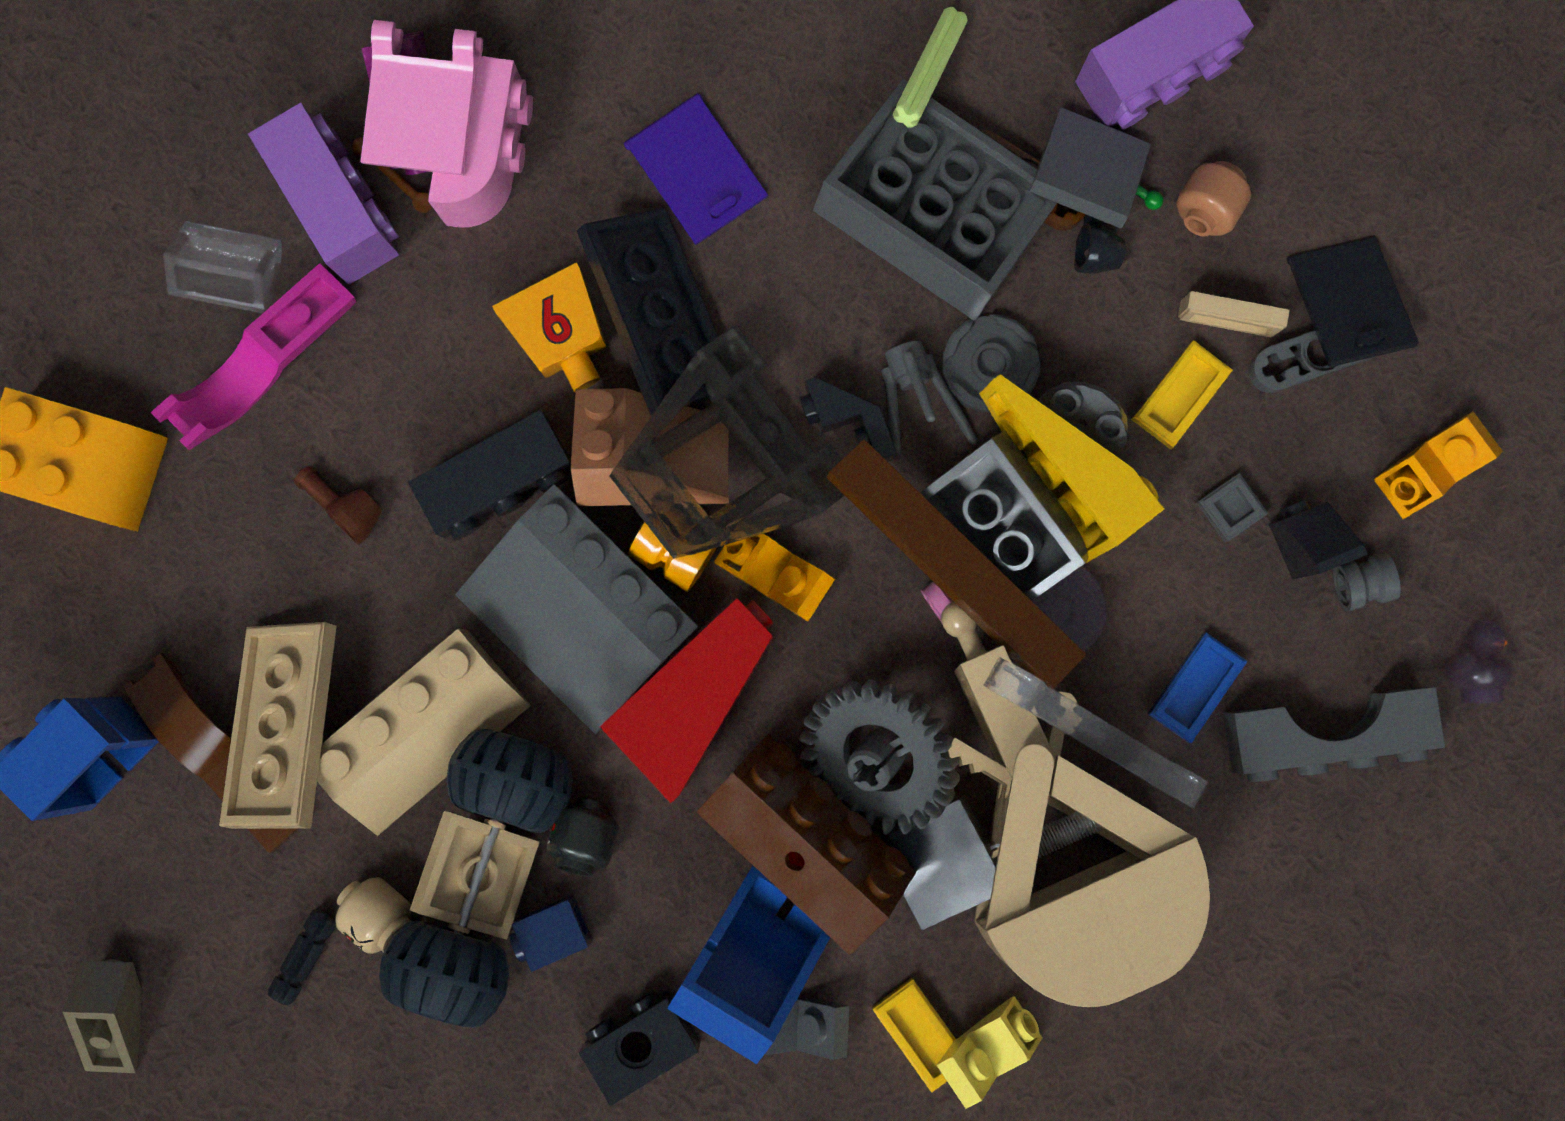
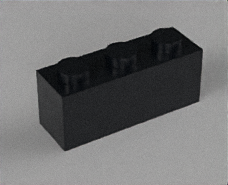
[408,410,571,541]

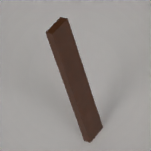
[826,439,1087,693]

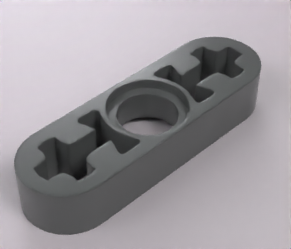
[1249,331,1374,393]

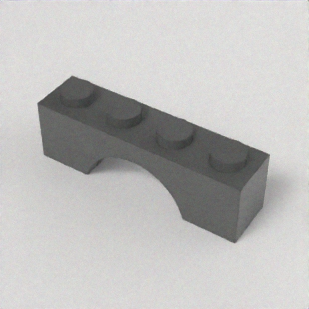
[1223,687,1445,782]

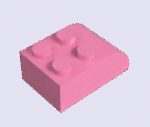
[428,54,533,228]

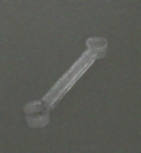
[983,657,1209,809]

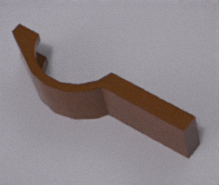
[123,653,300,854]

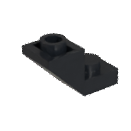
[799,377,897,462]

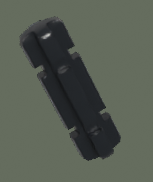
[268,908,336,1006]

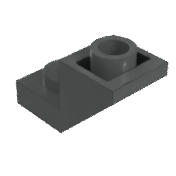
[765,998,850,1060]

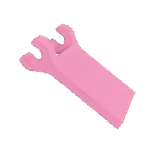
[361,20,483,176]

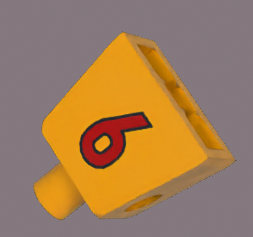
[492,262,607,392]

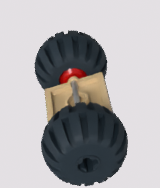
[379,729,573,1028]

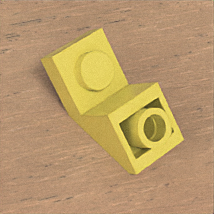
[937,996,1043,1109]

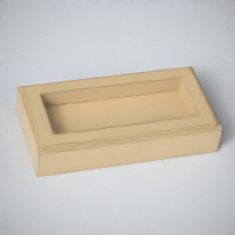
[1178,291,1290,337]

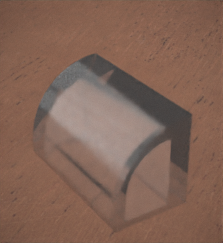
[163,221,282,314]

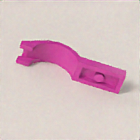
[151,263,356,450]

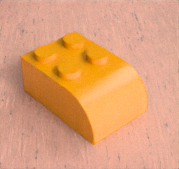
[0,387,168,532]

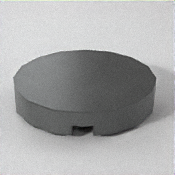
[942,315,1040,413]

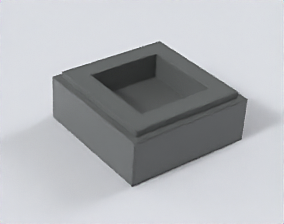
[1196,473,1268,543]

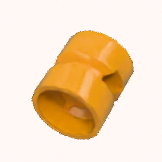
[628,505,721,593]

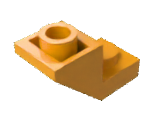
[1373,411,1503,519]
[714,521,835,621]

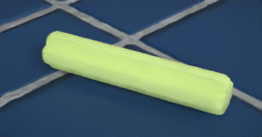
[893,7,968,128]

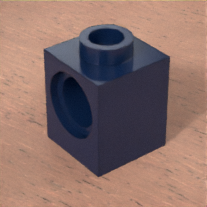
[509,894,593,972]

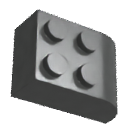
[920,430,1088,601]

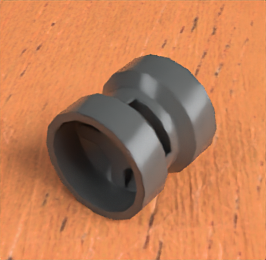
[1332,552,1401,611]

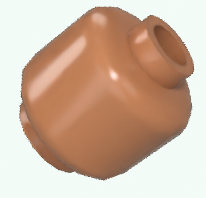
[1176,161,1252,236]

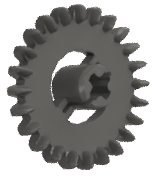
[799,679,960,835]

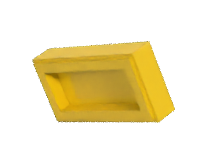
[1131,340,1233,449]
[872,978,956,1093]

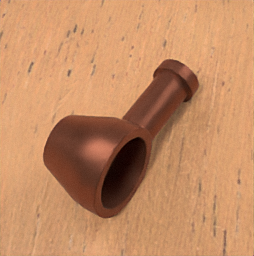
[294,466,382,545]

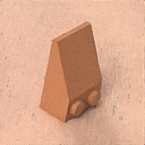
[571,388,729,506]

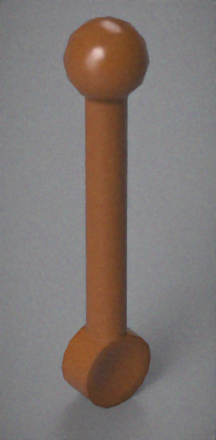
[352,137,432,213]

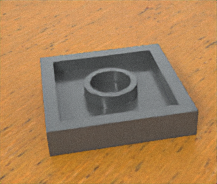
[1029,107,1151,229]

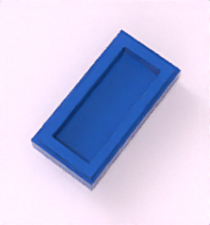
[1148,633,1247,743]

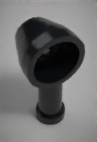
[1074,214,1126,274]

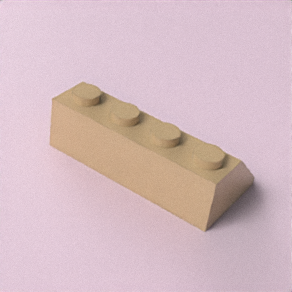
[317,629,531,836]

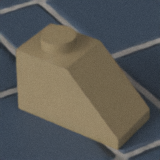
[62,959,142,1073]

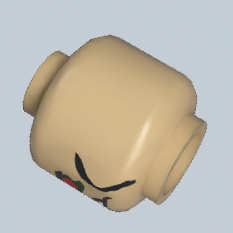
[335,877,411,954]

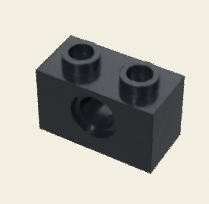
[579,991,701,1106]

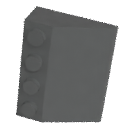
[813,79,1057,321]
[455,484,700,734]

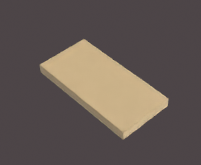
[219,622,337,829]

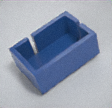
[0,697,159,821]
[667,865,830,1064]

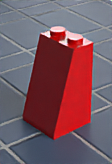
[600,598,774,803]

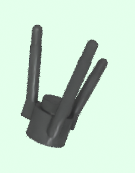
[881,340,978,457]

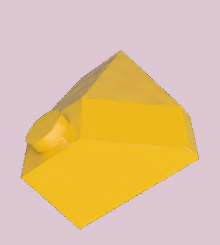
[979,374,1165,563]

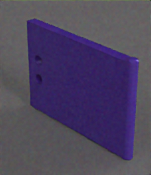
[624,93,768,245]

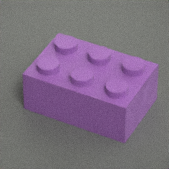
[1075,0,1254,129]
[248,103,399,285]

